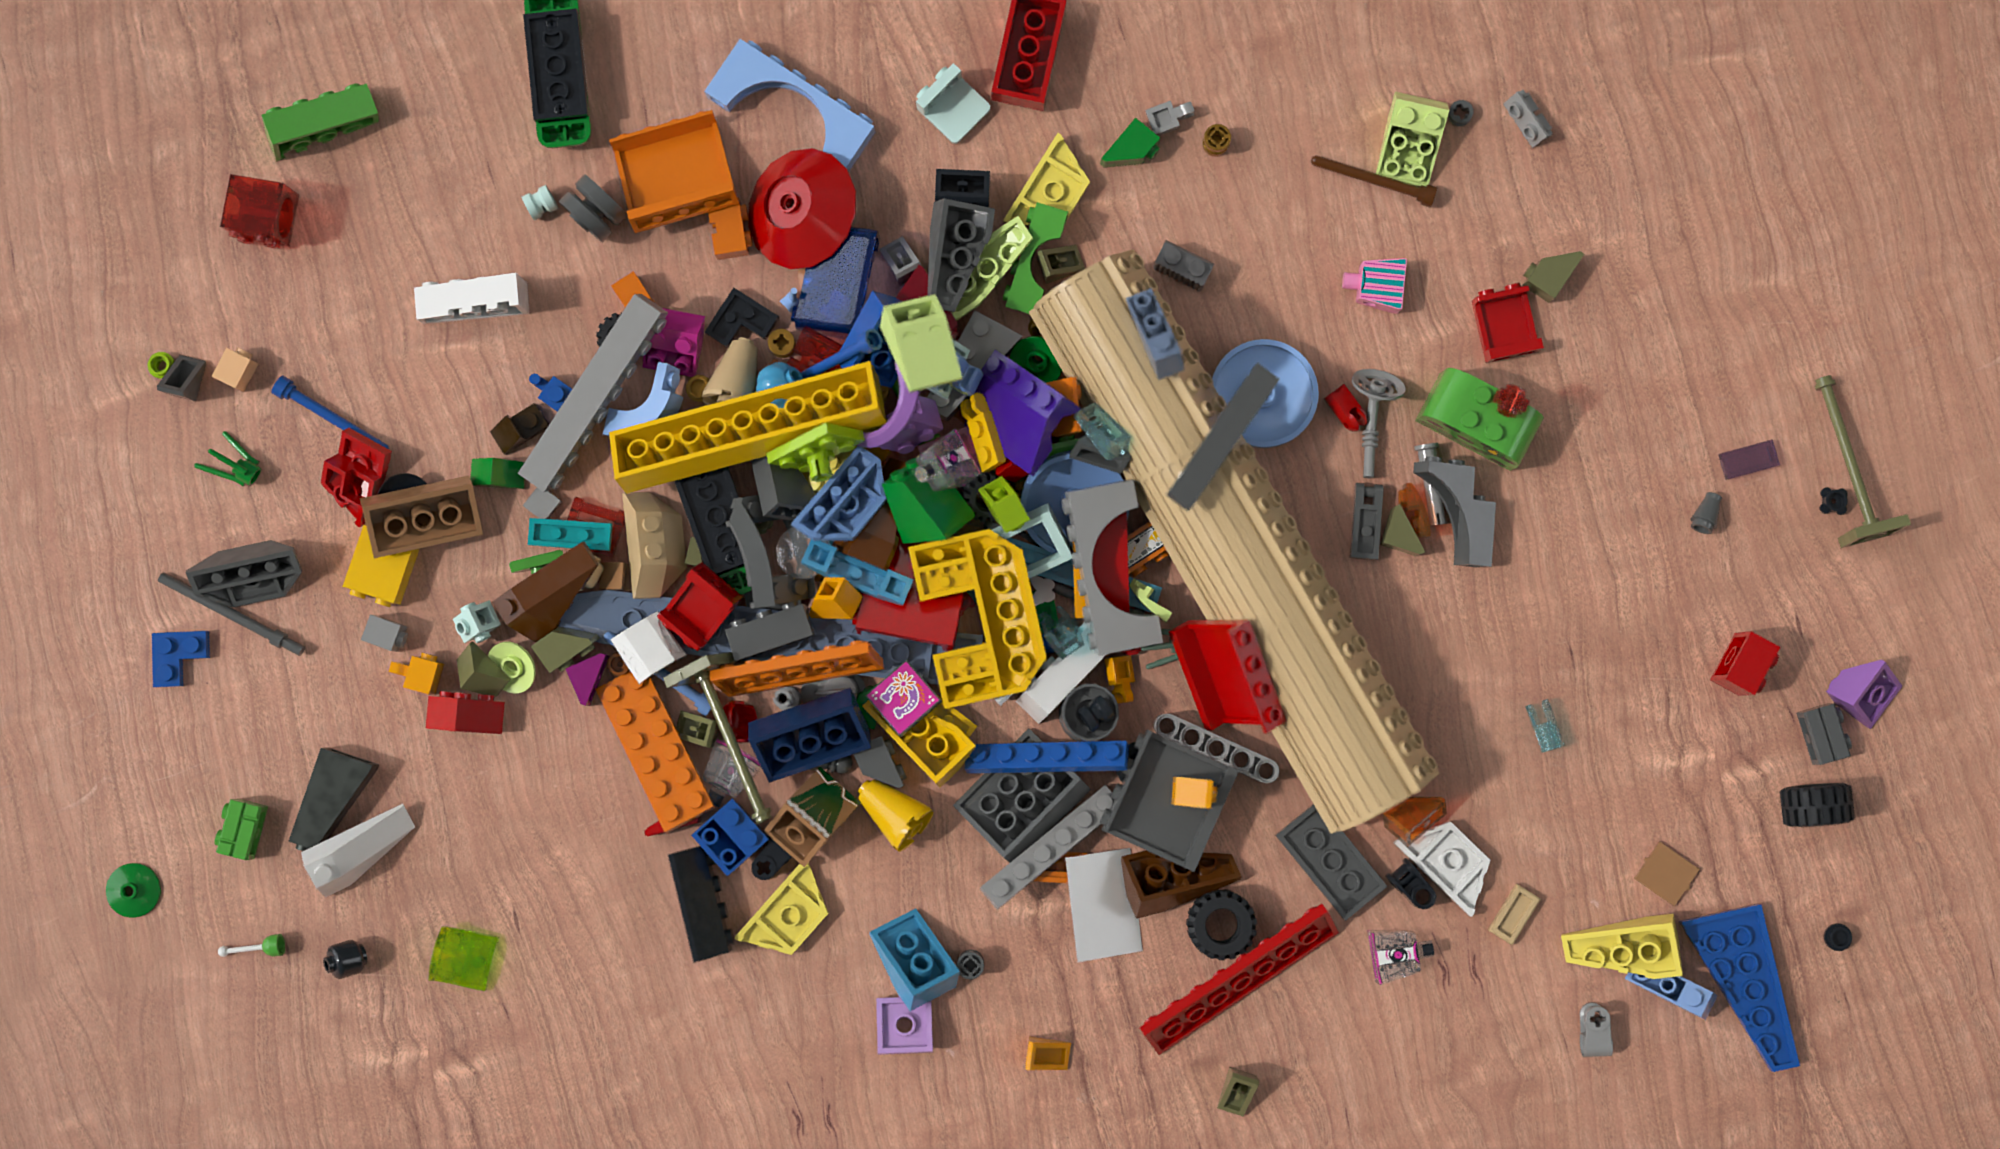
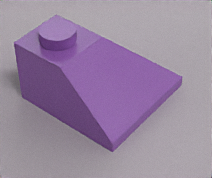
[1826,660,1902,729]

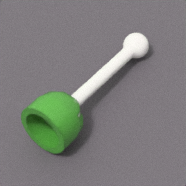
[218,934,285,957]

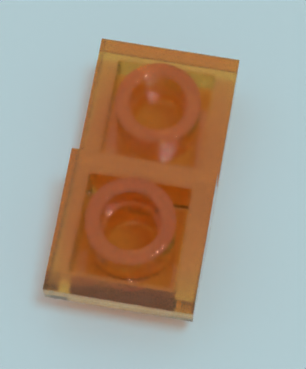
[1398,483,1431,539]

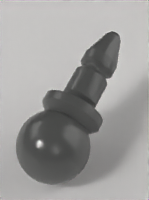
[808,755,853,774]

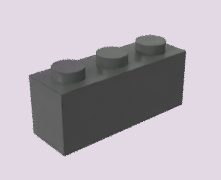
[725,601,816,661]

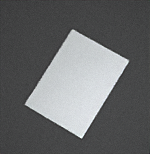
[1065,848,1143,962]

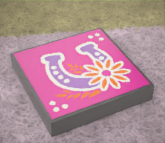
[865,660,942,737]

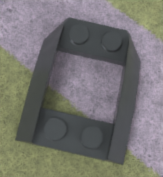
[726,495,816,608]

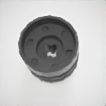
[1059,684,1119,742]

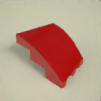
[321,428,392,527]

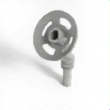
[1352,369,1406,479]

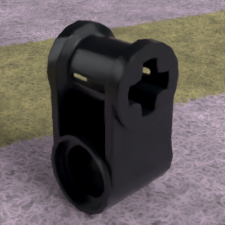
[751,839,792,880]
[1385,858,1436,909]

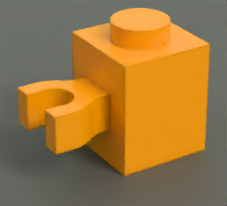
[388,652,444,695]

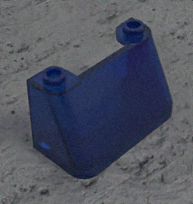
[791,227,880,340]

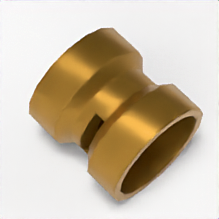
[1202,124,1231,157]

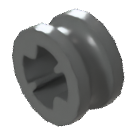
[1448,100,1473,126]

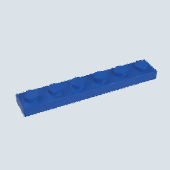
[964,741,1129,774]

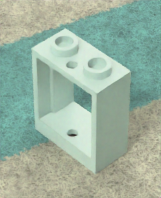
[992,503,1073,579]

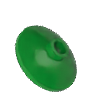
[1010,336,1062,383]
[106,863,161,918]

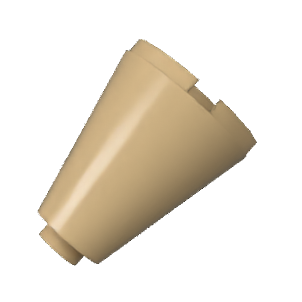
[702,338,758,405]

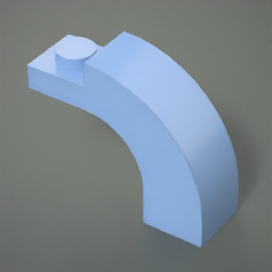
[603,362,684,436]

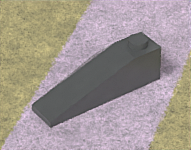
[928,199,995,312]

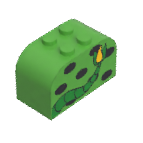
[1415,368,1544,471]

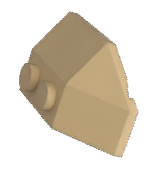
[622,492,687,599]

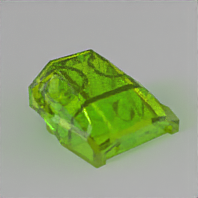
[428,926,499,991]

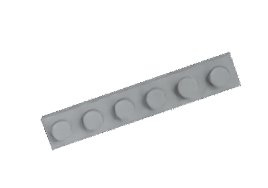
[980,785,1114,910]

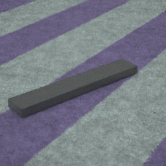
[1166,363,1280,511]

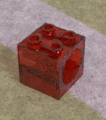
[220,174,299,249]

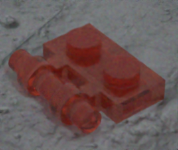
[787,326,843,375]

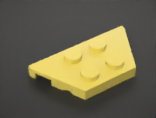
[1003,133,1090,226]
[734,863,829,955]

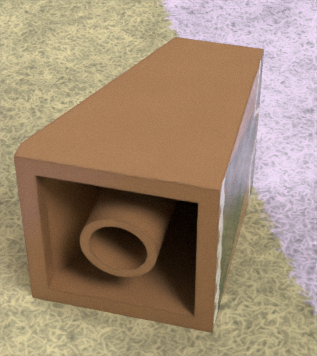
[763,767,861,867]

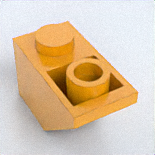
[809,577,863,619]
[1171,777,1217,808]

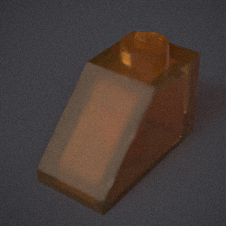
[1383,797,1447,847]

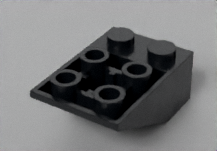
[935,169,990,207]

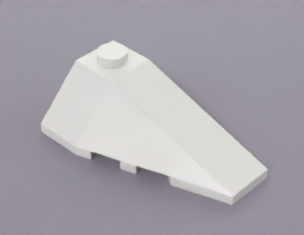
[301,804,415,897]

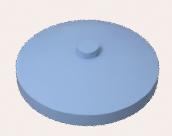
[1212,339,1319,448]

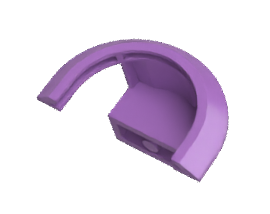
[857,363,943,454]

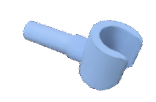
[780,288,801,313]

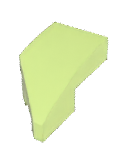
[1129,578,1172,623]

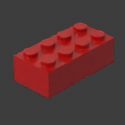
[991,0,1067,112]

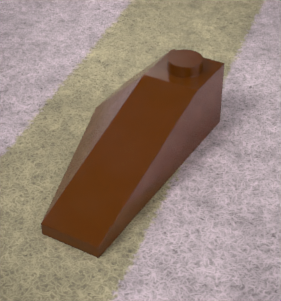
[832,458,906,571]
[492,541,599,643]
[1121,850,1242,919]

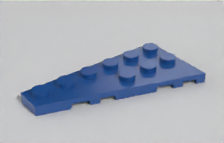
[1679,904,1800,1072]

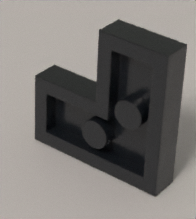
[704,287,780,348]

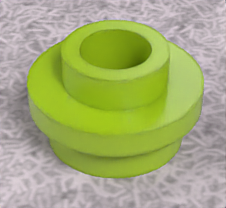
[147,352,175,379]

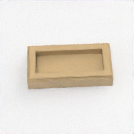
[1488,884,1541,945]

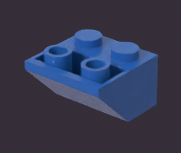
[691,798,771,876]

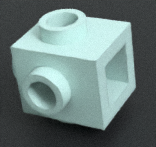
[453,600,501,643]

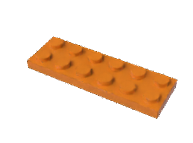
[710,640,884,697]
[595,671,716,833]

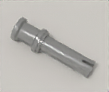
[1414,443,1447,526]
[773,687,802,710]

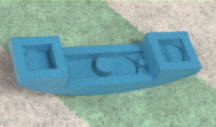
[801,539,913,606]

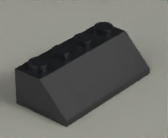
[668,846,735,963]

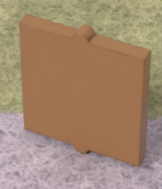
[1634,842,1700,906]

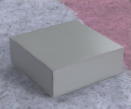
[523,488,562,519]

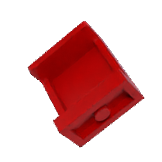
[1471,283,1544,363]
[657,562,743,651]

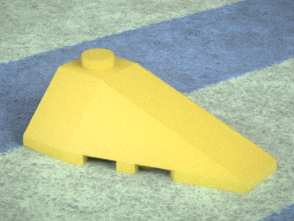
[1561,913,1683,979]

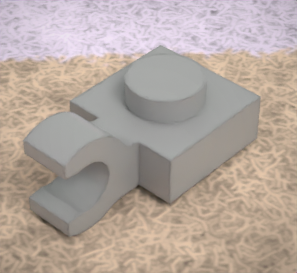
[1145,101,1195,136]

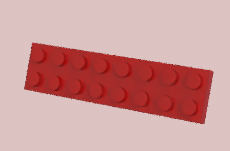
[1139,903,1339,1055]

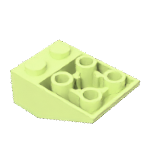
[1376,92,1449,186]
[880,294,962,393]

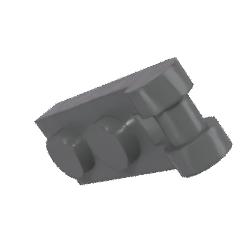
[1350,483,1383,560]

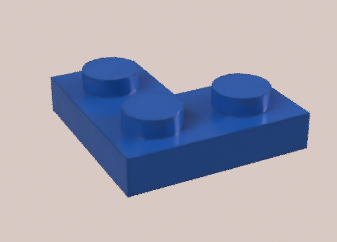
[152,631,210,687]

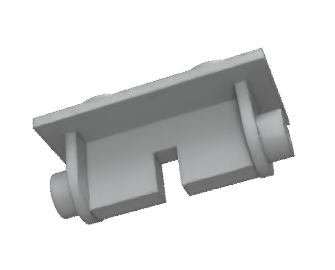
[1503,90,1553,148]

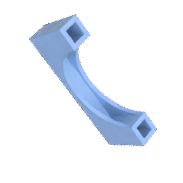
[704,39,875,172]

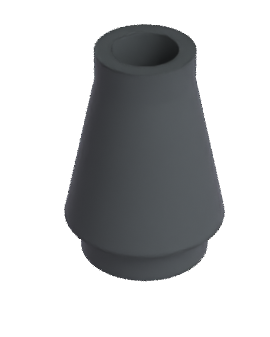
[1690,492,1722,534]

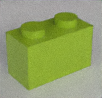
[978,476,1030,533]

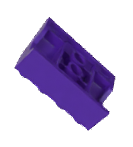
[964,349,1081,477]

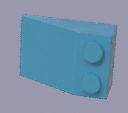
[869,908,960,1012]

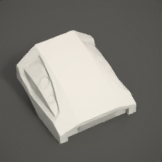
[611,611,686,685]

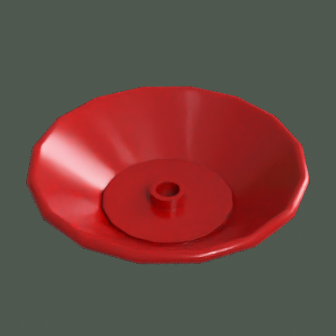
[748,148,856,270]

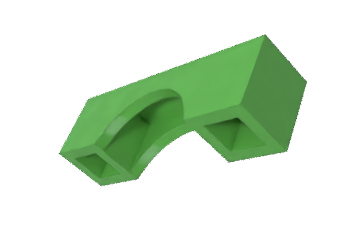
[1002,202,1069,314]

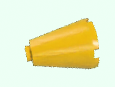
[858,779,934,852]

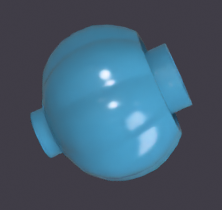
[756,362,804,408]

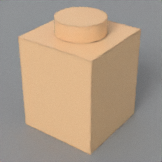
[211,347,259,392]

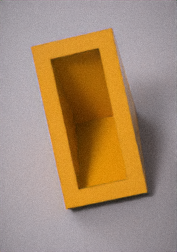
[1025,1036,1071,1070]

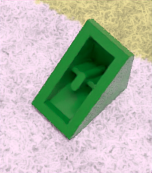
[470,458,525,489]

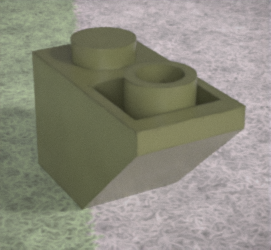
[531,627,600,673]

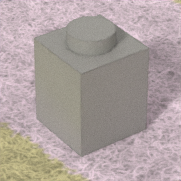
[361,614,408,652]

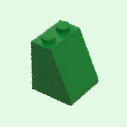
[882,457,975,544]

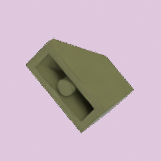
[1522,251,1585,303]

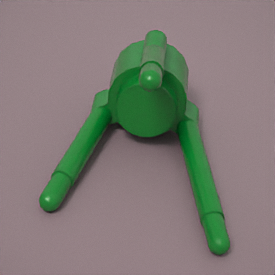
[194,431,262,487]

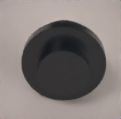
[1823,923,1852,951]

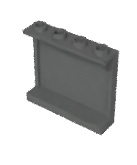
[1100,730,1239,872]

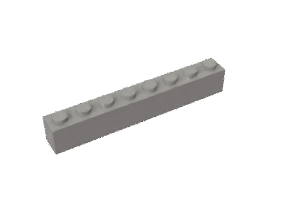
[518,294,668,492]

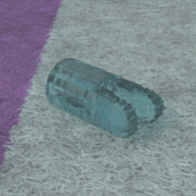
[1525,699,1565,753]

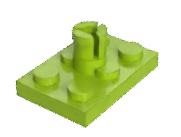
[766,423,865,482]

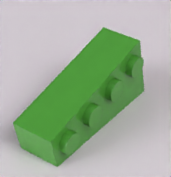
[261,83,379,162]

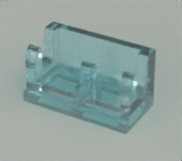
[1039,606,1085,660]

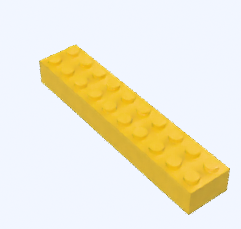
[609,361,887,494]

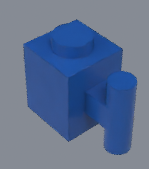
[529,373,572,412]

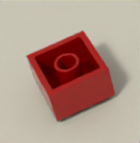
[1710,631,1781,696]

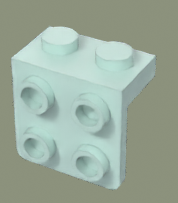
[916,63,990,144]

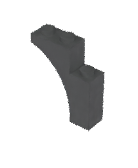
[1413,457,1496,568]

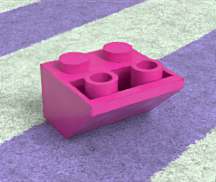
[643,308,705,377]

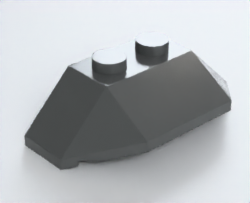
[186,540,302,608]

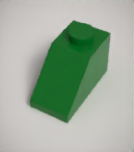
[1100,117,1160,168]

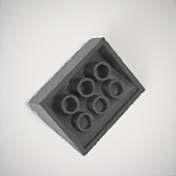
[953,728,1091,863]

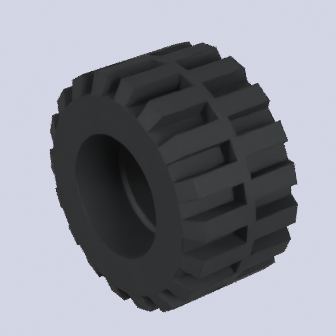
[1780,783,1855,827]
[1186,889,1257,961]

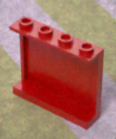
[852,529,966,651]
[1168,620,1286,734]

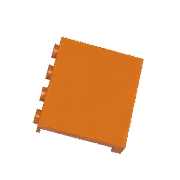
[609,110,739,233]

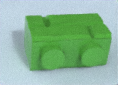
[214,799,268,860]

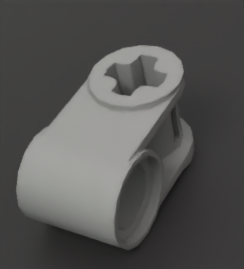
[1579,1002,1613,1057]

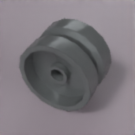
[559,174,628,243]

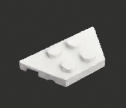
[1393,821,1490,917]

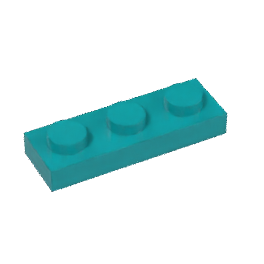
[527,518,613,551]

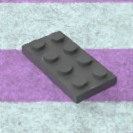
[1275,804,1387,921]

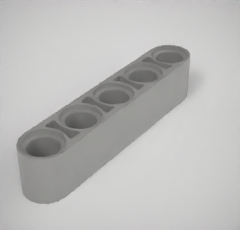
[1153,714,1279,783]

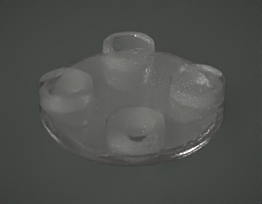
[776,527,829,580]

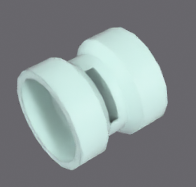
[522,185,558,221]

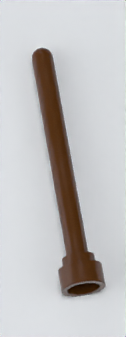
[1311,155,1438,208]

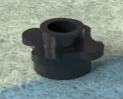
[1819,487,1848,515]

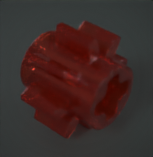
[1492,384,1530,418]

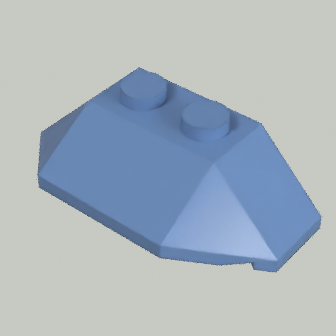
[791,446,886,541]

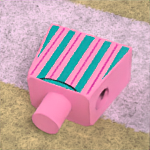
[1342,258,1407,314]

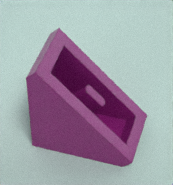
[566,653,610,706]

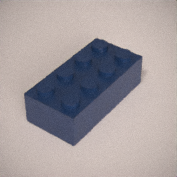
[748,687,871,783]

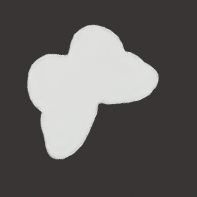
[1030,576,1055,606]

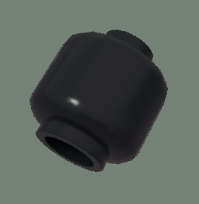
[323,940,367,979]

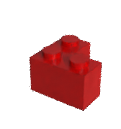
[425,691,505,734]

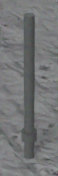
[158,572,305,656]

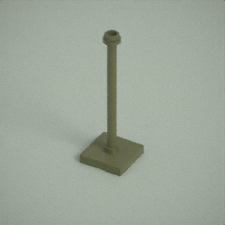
[1815,375,1911,548]
[663,652,772,824]

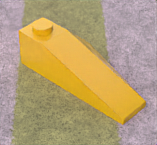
[862,700,976,788]

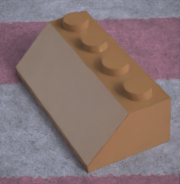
[360,475,483,558]

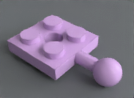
[876,995,933,1055]

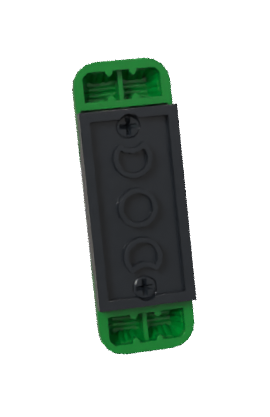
[523,0,591,149]
[674,467,752,595]

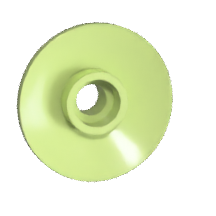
[488,642,536,694]

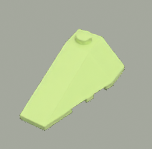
[951,216,1033,320]

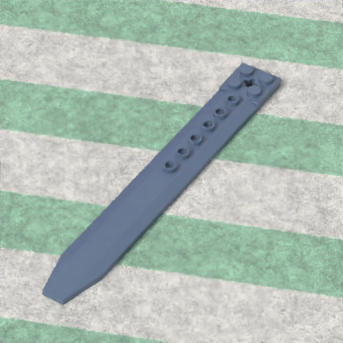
[558,590,983,685]

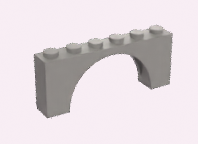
[1062,479,1163,655]

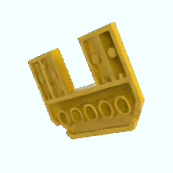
[908,529,1046,709]

